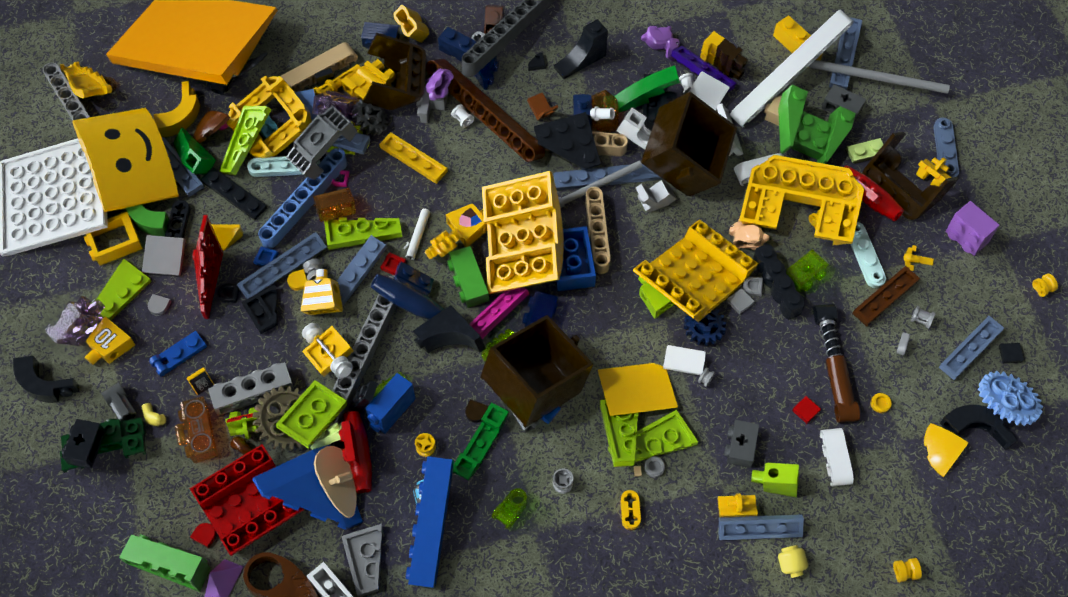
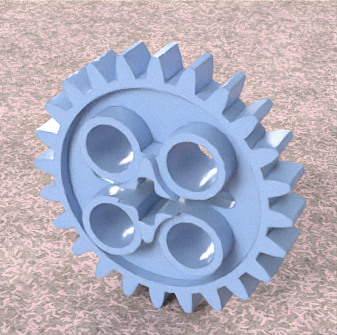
[978,371,1043,426]

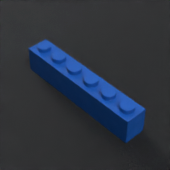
[406,456,454,588]

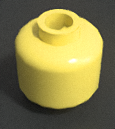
[778,545,809,578]

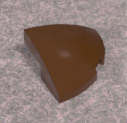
[193,111,230,144]

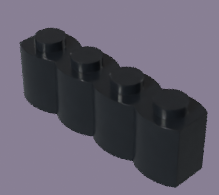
[753,244,804,320]

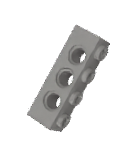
[208,362,295,416]

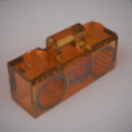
[175,396,218,463]

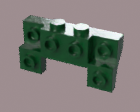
[60,417,146,473]

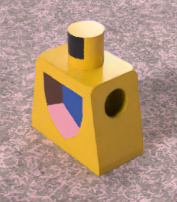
[446,204,487,247]

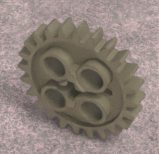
[252,386,304,451]

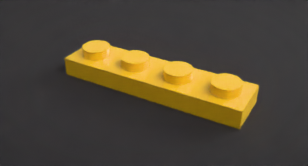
[379,132,448,184]

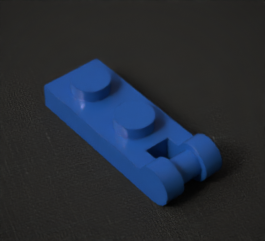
[149,331,207,377]

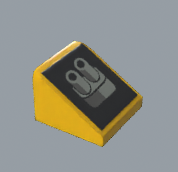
[186,368,214,395]

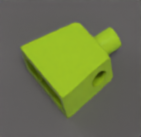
[638,276,675,318]
[751,463,799,498]

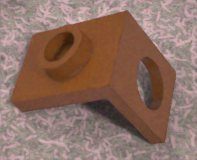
[527,93,558,120]

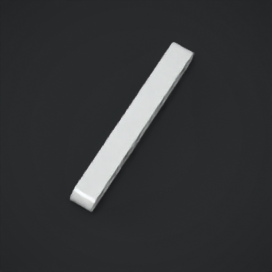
[730,10,853,128]

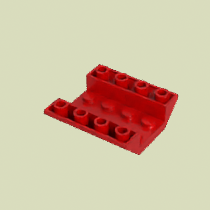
[189,444,304,556]

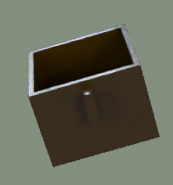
[641,91,738,196]
[480,315,594,428]

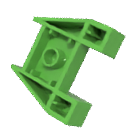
[778,84,856,164]

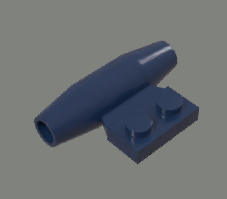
[371,262,444,320]

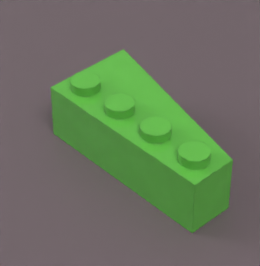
[119,534,211,592]

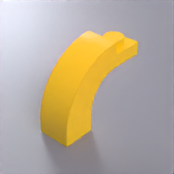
[154,81,200,137]

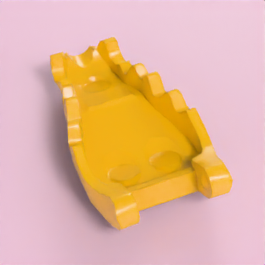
[60,62,112,99]

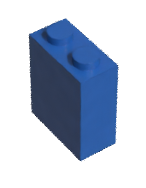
[365,373,416,434]

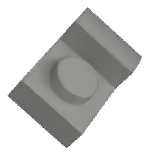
[416,87,448,123]
[636,180,677,212]

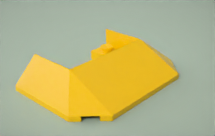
[739,155,864,245]

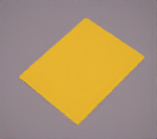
[598,363,678,416]

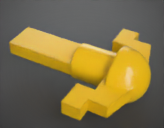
[903,245,934,271]

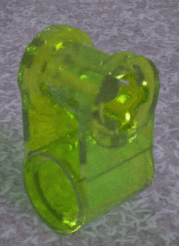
[491,488,527,530]

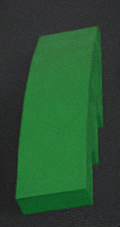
[612,65,680,113]

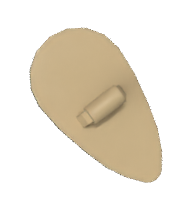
[314,446,357,518]

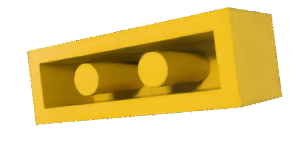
[773,15,823,61]

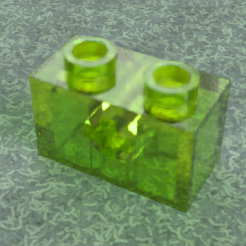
[786,249,829,293]

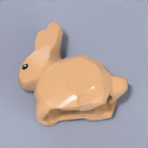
[729,218,770,250]

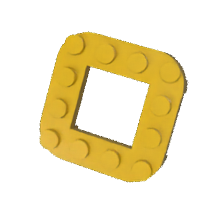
[227,76,312,158]

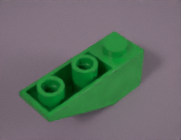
[173,128,216,174]

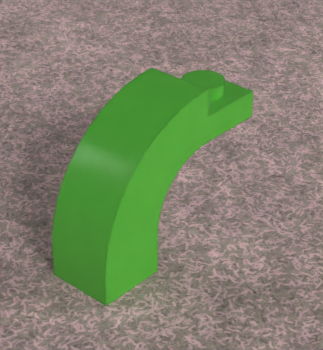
[126,204,169,236]

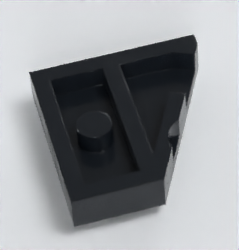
[241,285,278,335]

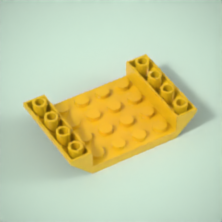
[633,219,758,322]

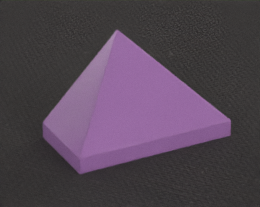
[205,559,244,597]

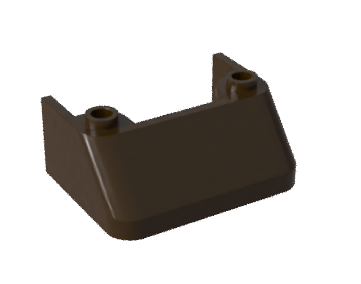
[363,33,426,110]
[862,132,958,220]

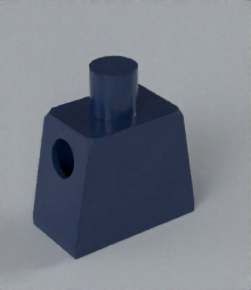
[573,94,592,131]

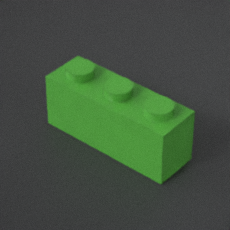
[447,246,489,308]

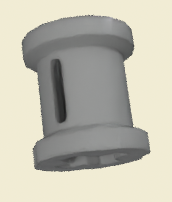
[910,306,935,329]

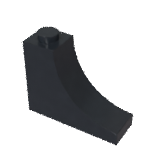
[554,19,608,79]
[413,305,486,353]

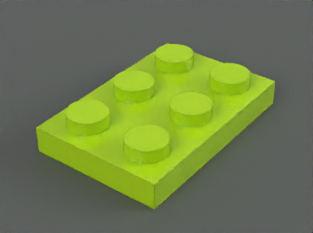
[276,380,347,449]

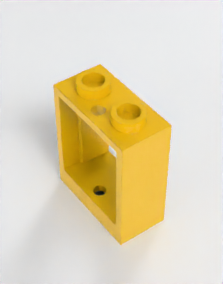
[83,212,143,266]

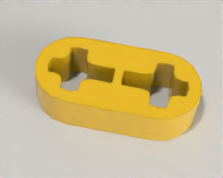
[620,490,641,530]

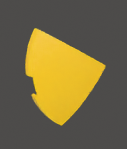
[924,423,968,477]

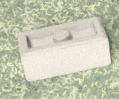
[663,345,706,375]

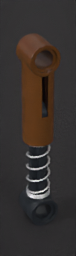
[813,304,860,423]

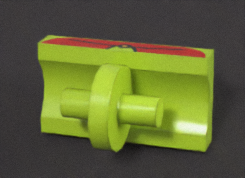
[225,407,259,439]

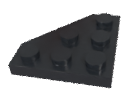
[534,112,601,170]

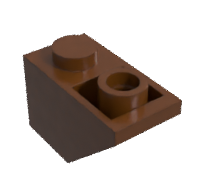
[484,5,505,34]

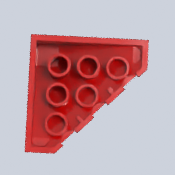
[192,215,224,319]

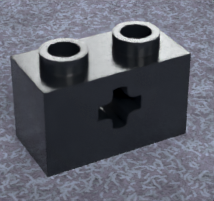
[62,419,106,469]

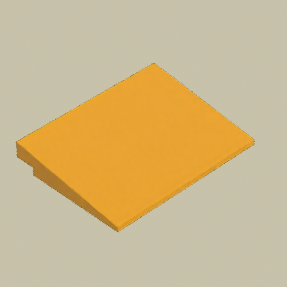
[106,0,278,85]

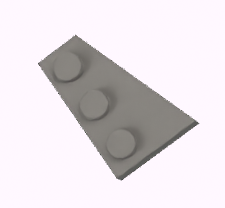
[341,524,383,597]

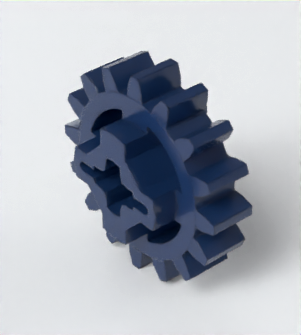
[684,309,727,346]

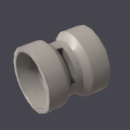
[303,259,323,280]
[553,468,574,494]

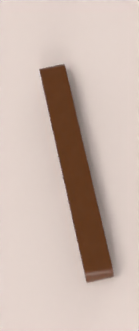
[426,59,545,162]

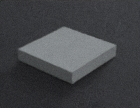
[142,235,186,276]

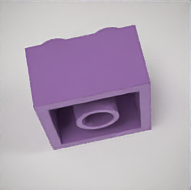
[945,201,1000,256]

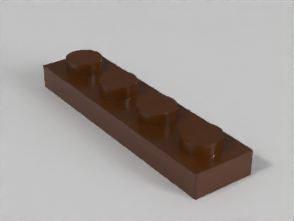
[852,266,920,327]

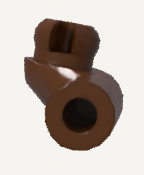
[230,436,253,455]

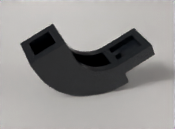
[13,355,79,403]
[940,405,1017,450]

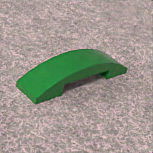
[453,402,509,481]

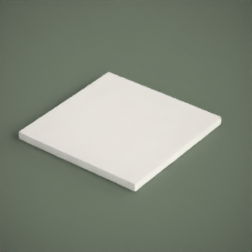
[0,138,108,257]

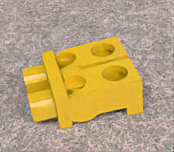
[341,59,396,102]

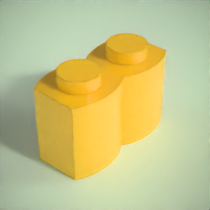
[394,5,429,43]

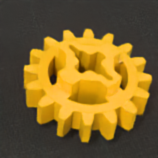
[425,229,463,259]

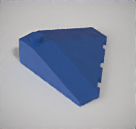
[252,445,363,530]

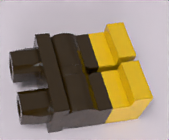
[700,31,748,80]

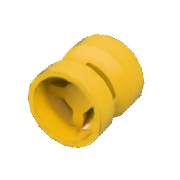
[893,558,922,582]

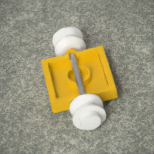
[302,323,354,378]

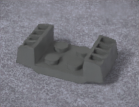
[286,105,357,180]

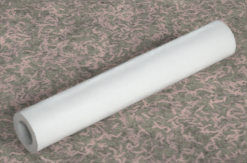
[405,209,430,260]

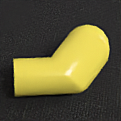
[141,403,166,426]

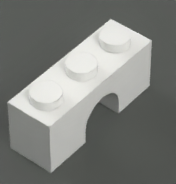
[616,108,651,149]

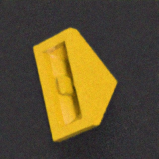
[211,224,243,251]

